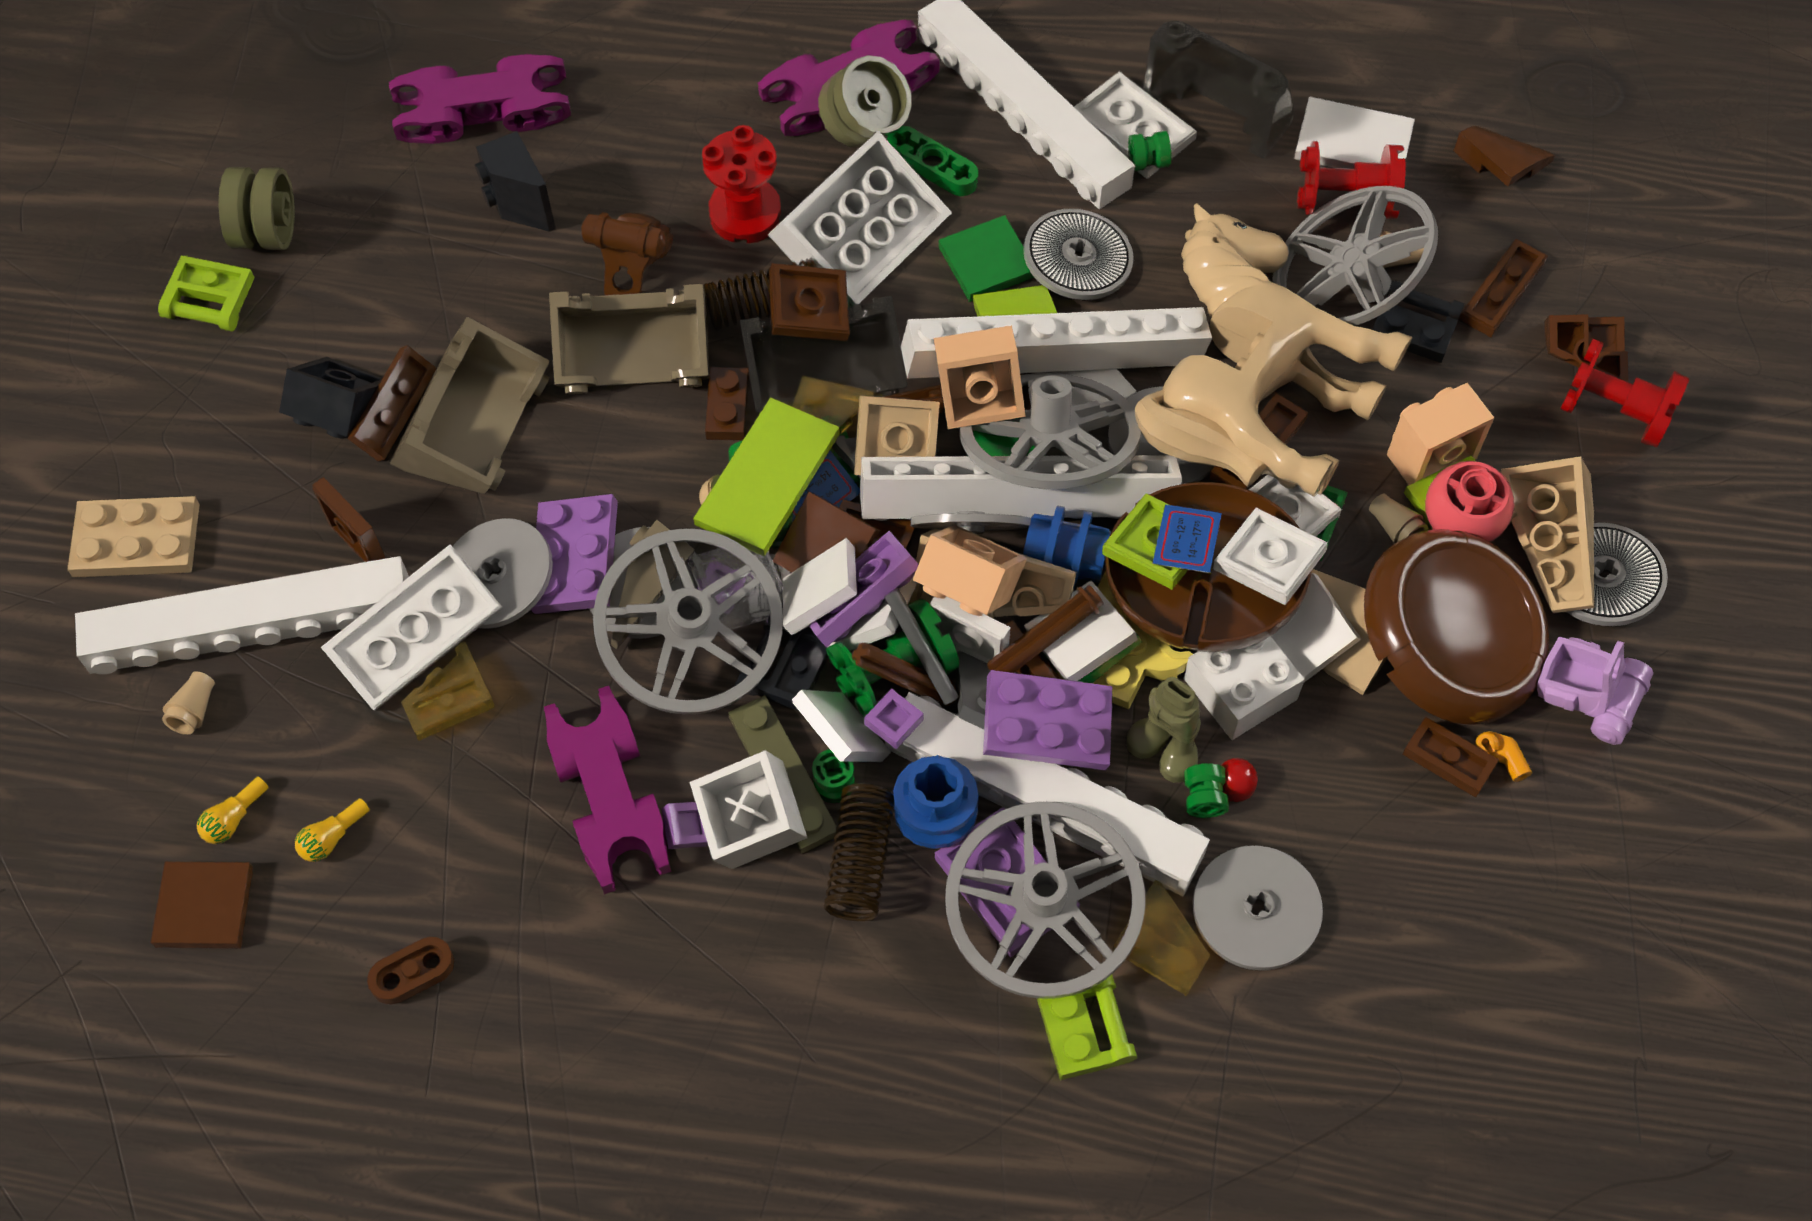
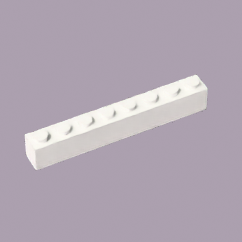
[917,0,1135,209]
[901,307,1212,379]
[860,455,1182,521]
[75,556,409,674]
[885,692,1210,897]

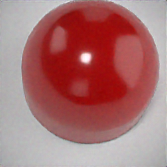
[1221,758,1258,802]

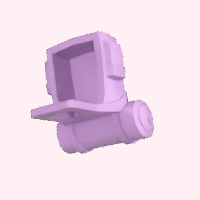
[1537,637,1654,745]

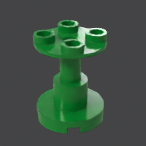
[826,598,960,718]

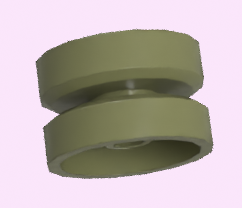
[818,55,912,148]
[219,167,295,250]

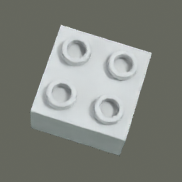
[1183,636,1305,740]
[690,750,807,869]

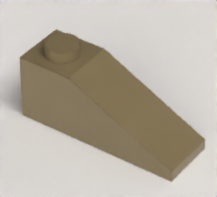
[611,520,695,650]

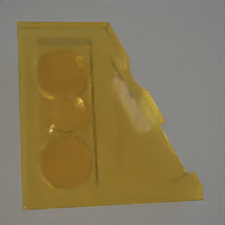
[792,376,874,434]
[401,642,495,741]
[1112,879,1210,996]

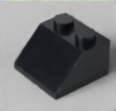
[474,131,556,232]
[279,357,383,439]

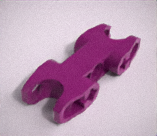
[758,20,940,136]
[389,54,571,144]
[544,686,671,894]

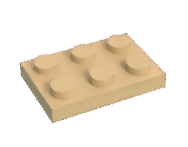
[67,496,199,577]

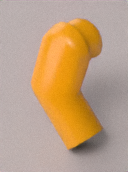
[1475,731,1532,782]

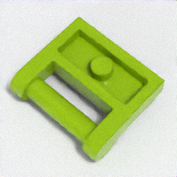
[158,255,255,331]
[1037,975,1138,1080]

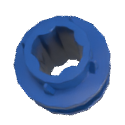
[1023,505,1111,591]
[893,755,979,849]

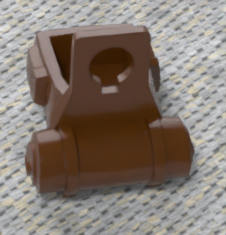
[581,212,673,295]

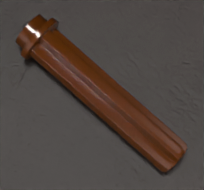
[987,585,1104,673]
[852,642,956,708]

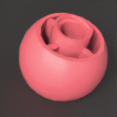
[1425,461,1514,542]

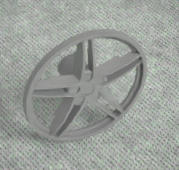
[1272,186,1438,326]
[960,373,1141,489]
[593,529,783,714]
[945,801,1145,999]

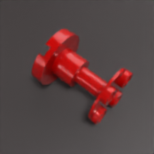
[702,125,781,243]
[1297,141,1406,220]
[1560,338,1689,447]

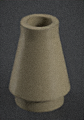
[1369,493,1428,544]

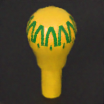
[197,776,269,845]
[295,798,370,862]

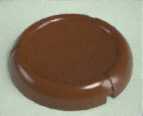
[1106,482,1311,652]
[1364,529,1549,725]

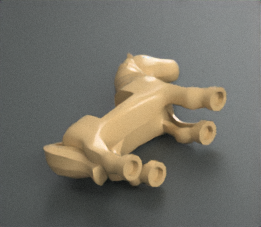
[1135,203,1412,497]

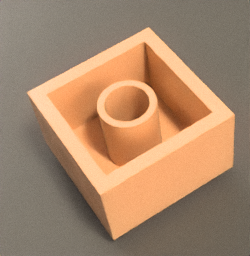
[933,325,1026,429]
[1387,382,1494,485]
[913,525,1027,616]

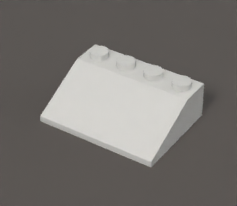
[768,131,952,307]

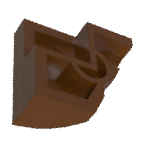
[1454,126,1555,186]
[1545,314,1628,382]

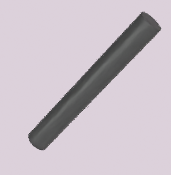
[884,588,959,705]

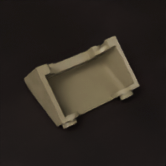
[549,284,709,394]
[390,317,549,494]

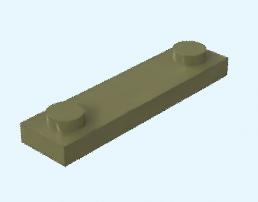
[728,695,837,854]

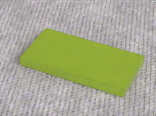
[693,397,840,557]

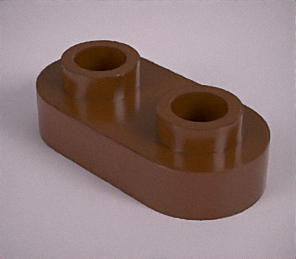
[367,937,454,1005]

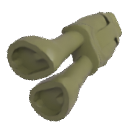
[1126,677,1201,783]

